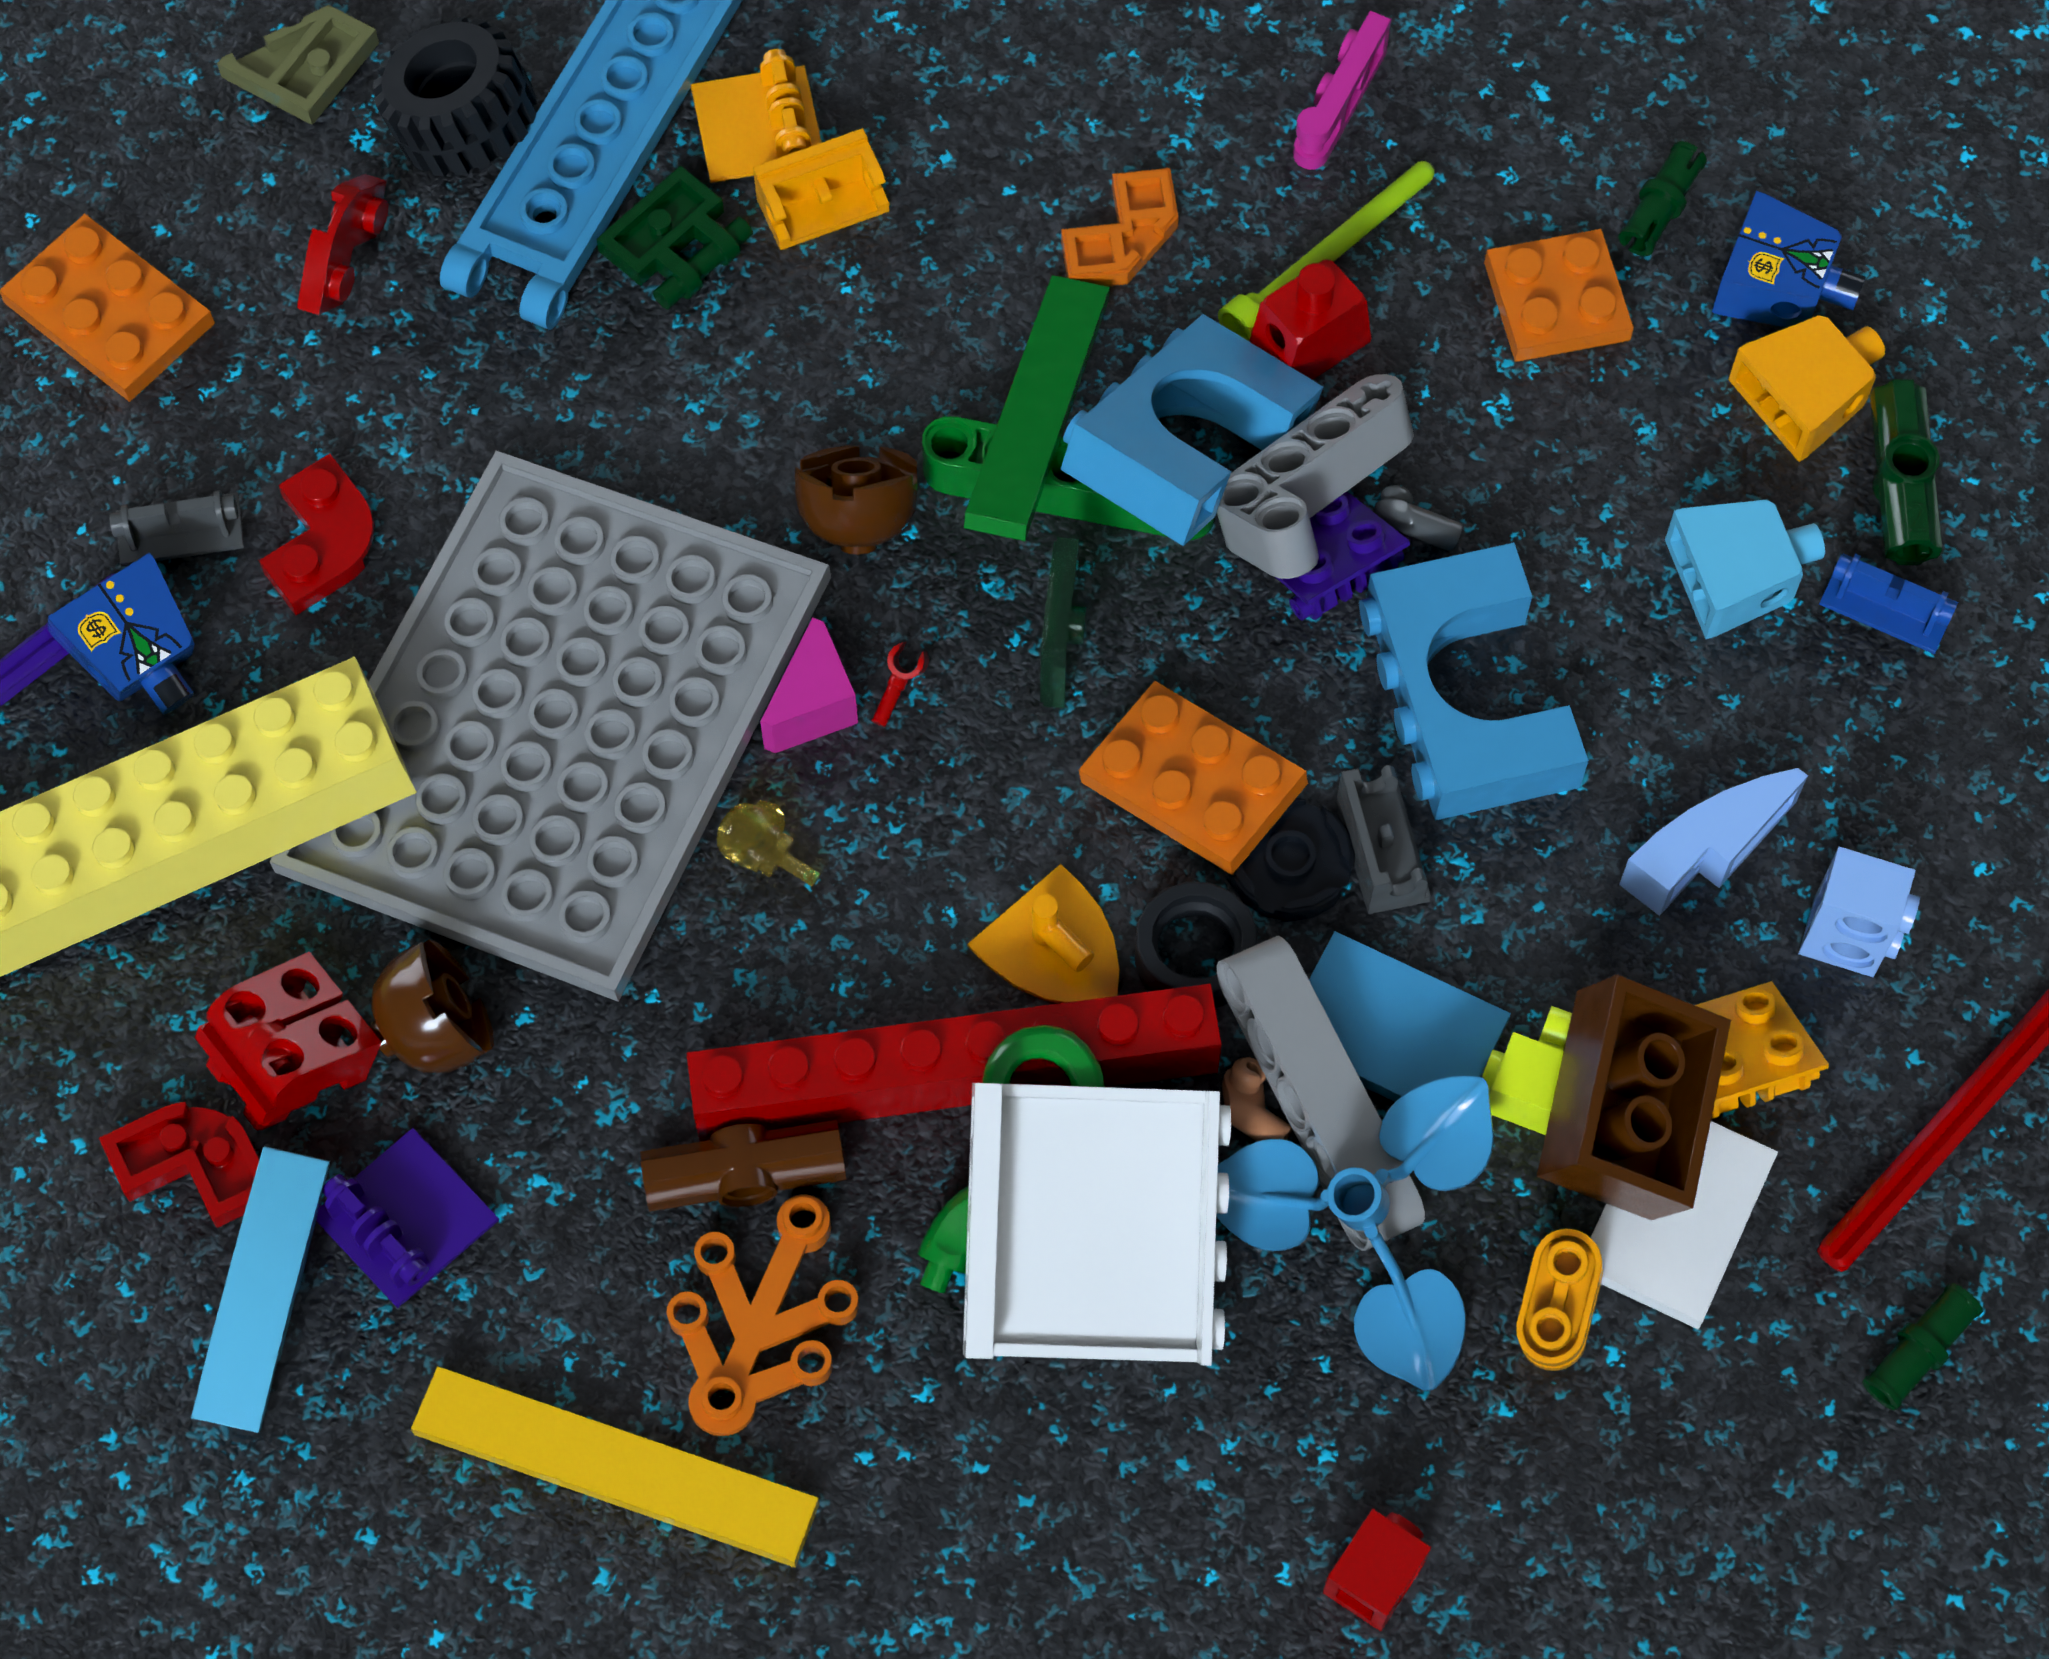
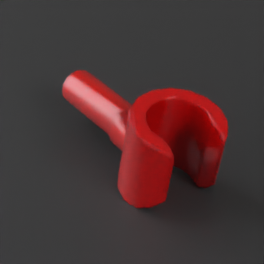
[871,642,929,727]

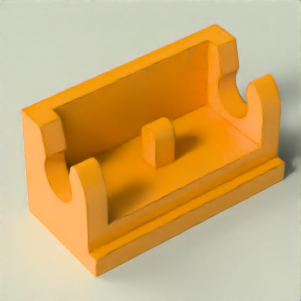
[753,128,889,250]

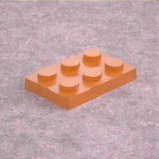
[0,214,215,402]
[1078,681,1308,875]

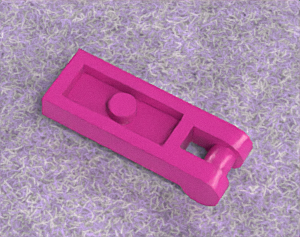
[1293,11,1391,170]

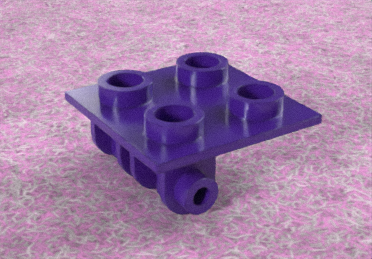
[1275,491,1410,621]
[316,1128,499,1309]

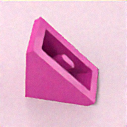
[760,617,858,753]

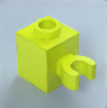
[1482,1006,1572,1135]

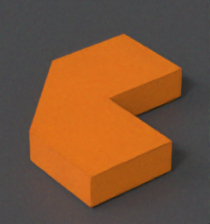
[1061,168,1178,286]

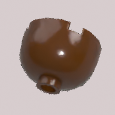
[795,445,918,554]
[370,939,494,1073]

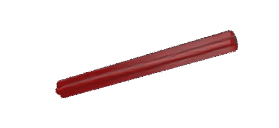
[1817,989,2049,1272]

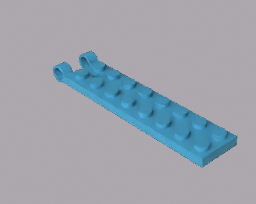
[440,0,743,330]

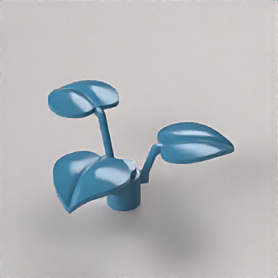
[1216,1076,1494,1391]

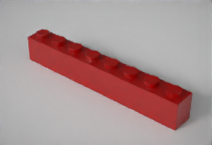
[686,983,1221,1141]

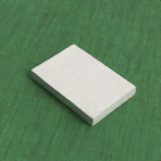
[1591,1121,1778,1330]

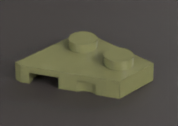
[217,5,379,125]

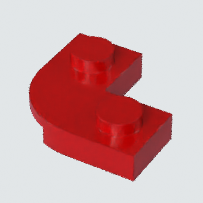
[297,174,389,315]
[259,453,375,615]
[99,1102,260,1228]

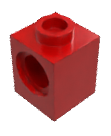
[1323,1509,1432,1632]

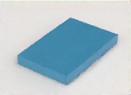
[1309,931,1511,1102]

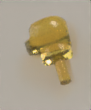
[716,800,821,887]

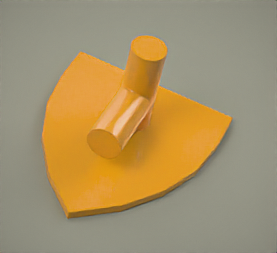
[967,864,1120,1003]

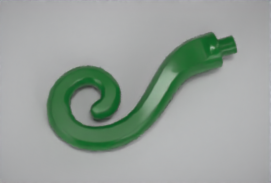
[917,1025,1105,1294]

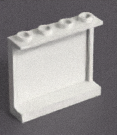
[963,1083,1231,1366]

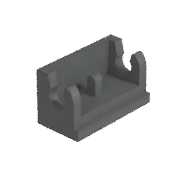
[1336,765,1431,914]

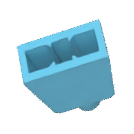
[1665,500,1825,639]

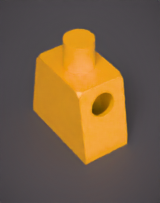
[1728,315,1885,462]

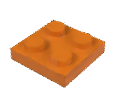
[1484,229,1634,362]

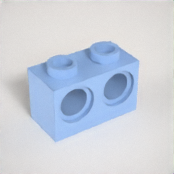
[1798,846,1920,977]

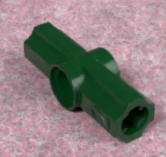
[1870,380,1942,565]

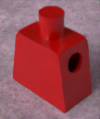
[1249,259,1371,380]

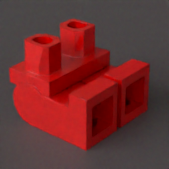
[195,951,382,1131]

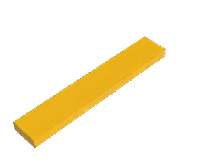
[411,1366,820,1568]

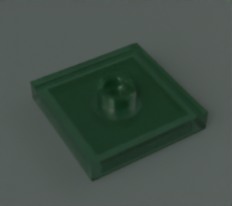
[1040,537,1086,708]

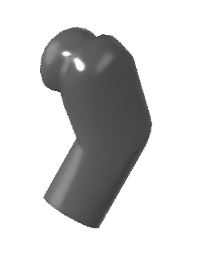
[1375,485,1462,551]

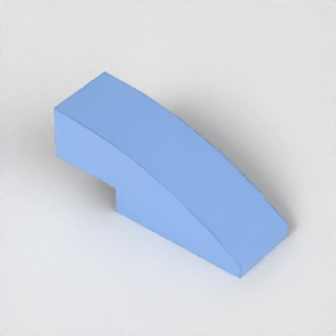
[1619,768,1808,916]

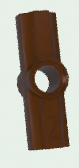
[640,1120,847,1212]

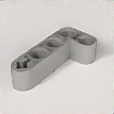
[1217,374,1414,579]

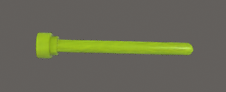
[1218,161,1434,341]

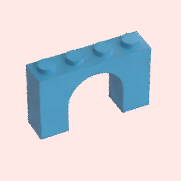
[1060,314,1323,546]
[1359,543,1589,821]

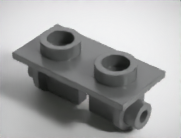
[109,490,244,567]

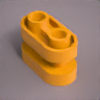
[1516,1229,1603,1371]

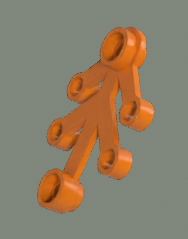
[667,1194,859,1436]

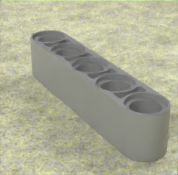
[1216,935,1425,1251]

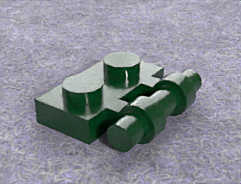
[597,166,753,309]

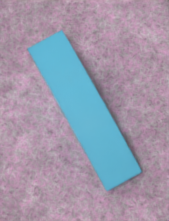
[191,1146,330,1433]

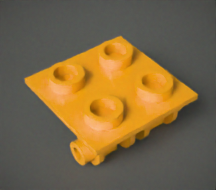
[691,49,822,183]
[1695,981,1829,1119]

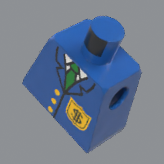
[1712,191,1866,328]
[48,552,194,715]

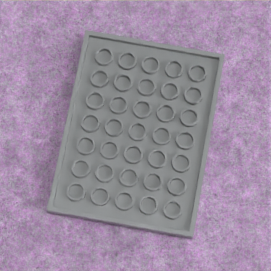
[269,451,831,1002]

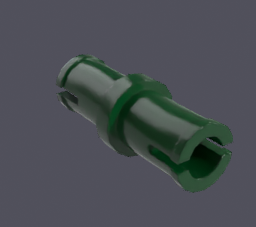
[1618,141,1707,257]
[1862,1283,1983,1410]

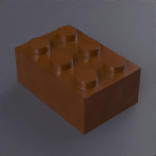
[1537,975,1731,1220]

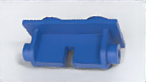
[1819,553,1958,654]

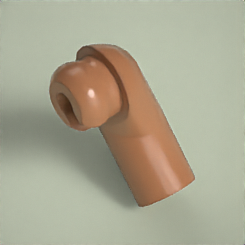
[1222,1057,1293,1142]

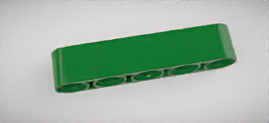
[922,416,1215,540]

